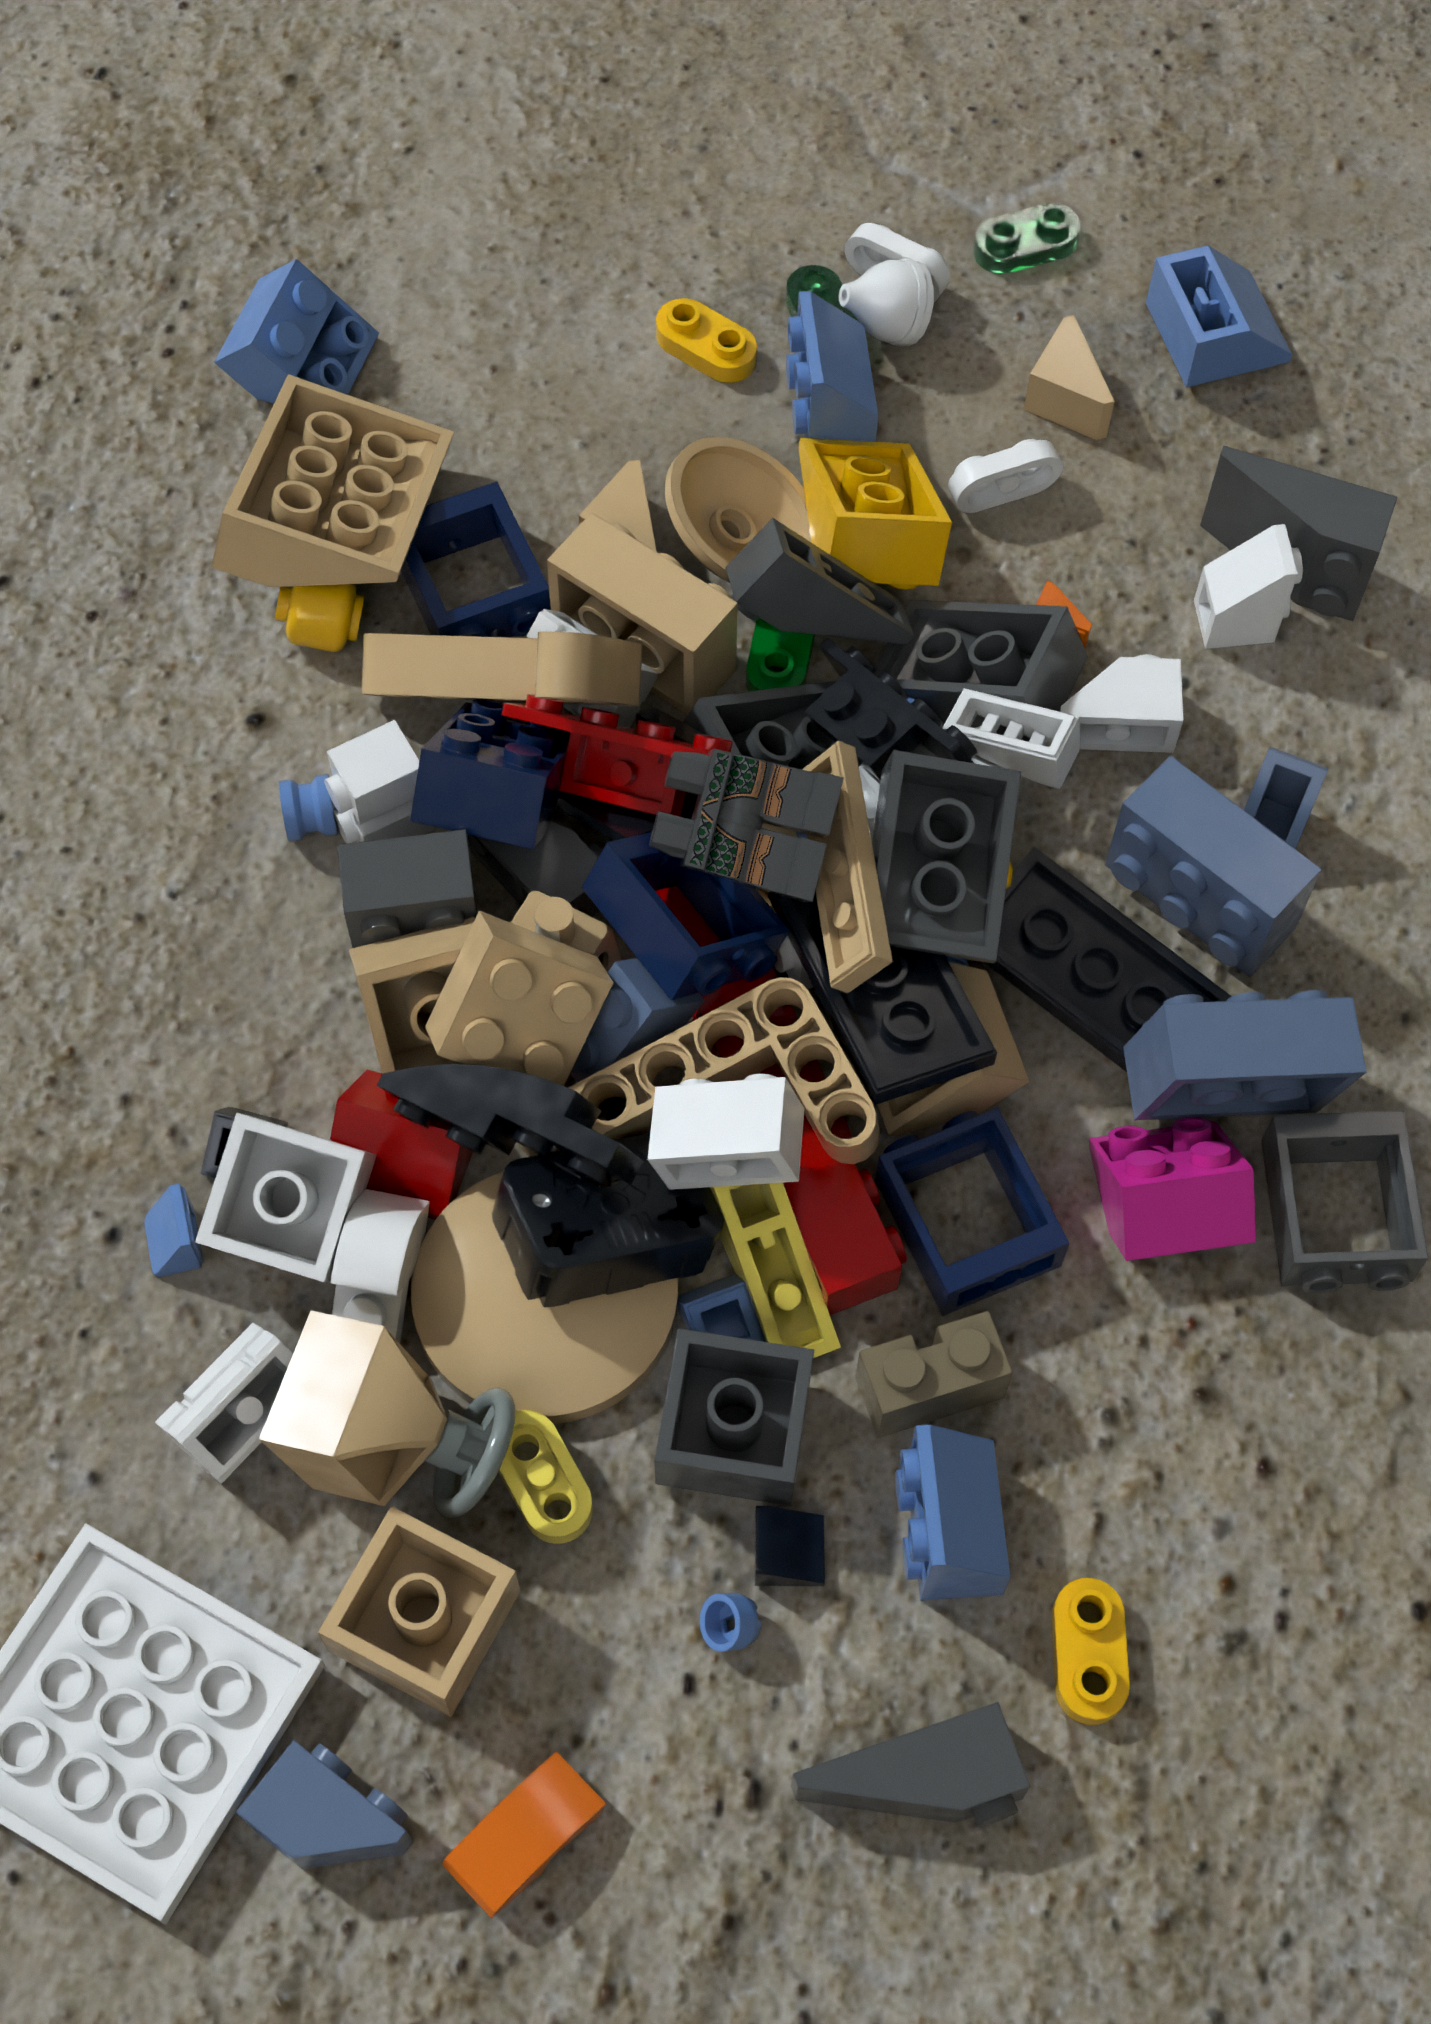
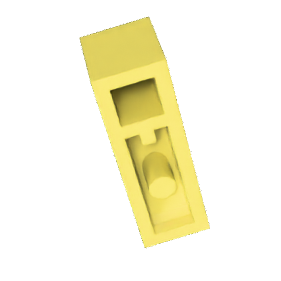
[710,1183,841,1358]

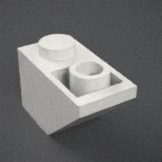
[1194,524,1303,649]

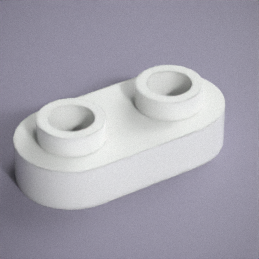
[844,223,951,302]
[948,439,1063,513]

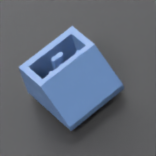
[1146,245,1292,388]
[214,259,379,404]
[786,291,878,442]
[895,1424,1010,1601]

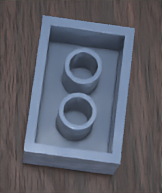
[1105,755,1322,977]
[1123,990,1367,1120]

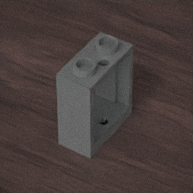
[1261,1110,1428,1293]

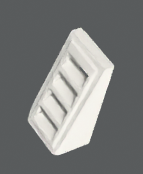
[942,688,1081,789]

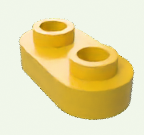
[656,298,757,383]
[1051,1578,1130,1725]

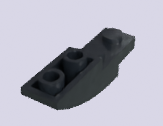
[376,1064,644,1185]

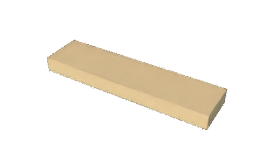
[802,740,893,993]

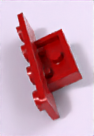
[502,694,738,817]

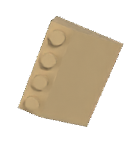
[212,374,454,587]

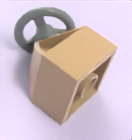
[259,1310,515,1519]

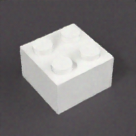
[195,1113,377,1282]

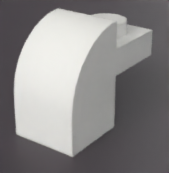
[330,1189,430,1343]

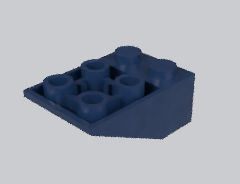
[410,699,570,850]

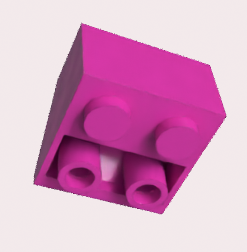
[1089,1117,1256,1261]

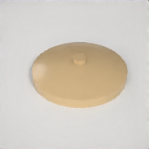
[411,1171,678,1424]

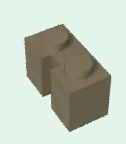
[855,1310,1013,1438]

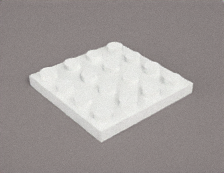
[0,1523,325,1925]

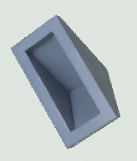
[1244,746,1329,849]

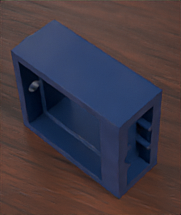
[401,481,551,637]
[581,832,790,1000]
[875,1108,1069,1316]

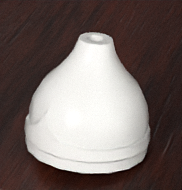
[839,258,934,347]

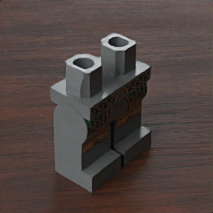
[649,748,844,902]

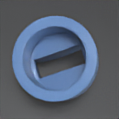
[700,1593,761,1652]

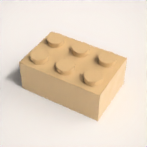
[547,512,738,715]

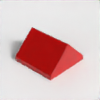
[330,1069,473,1220]

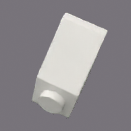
[1060,654,1184,753]

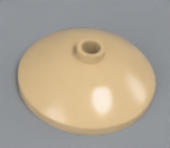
[665,437,811,583]

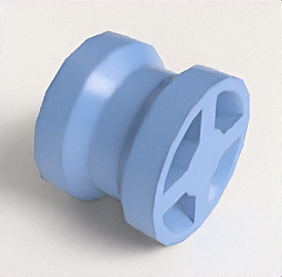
[279,774,338,842]

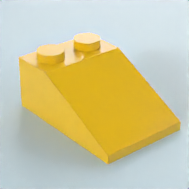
[798,438,952,590]

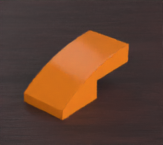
[442,1751,606,1919]

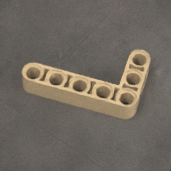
[361,632,642,706]
[520,977,880,1164]

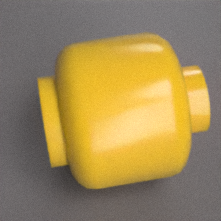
[275,584,365,652]

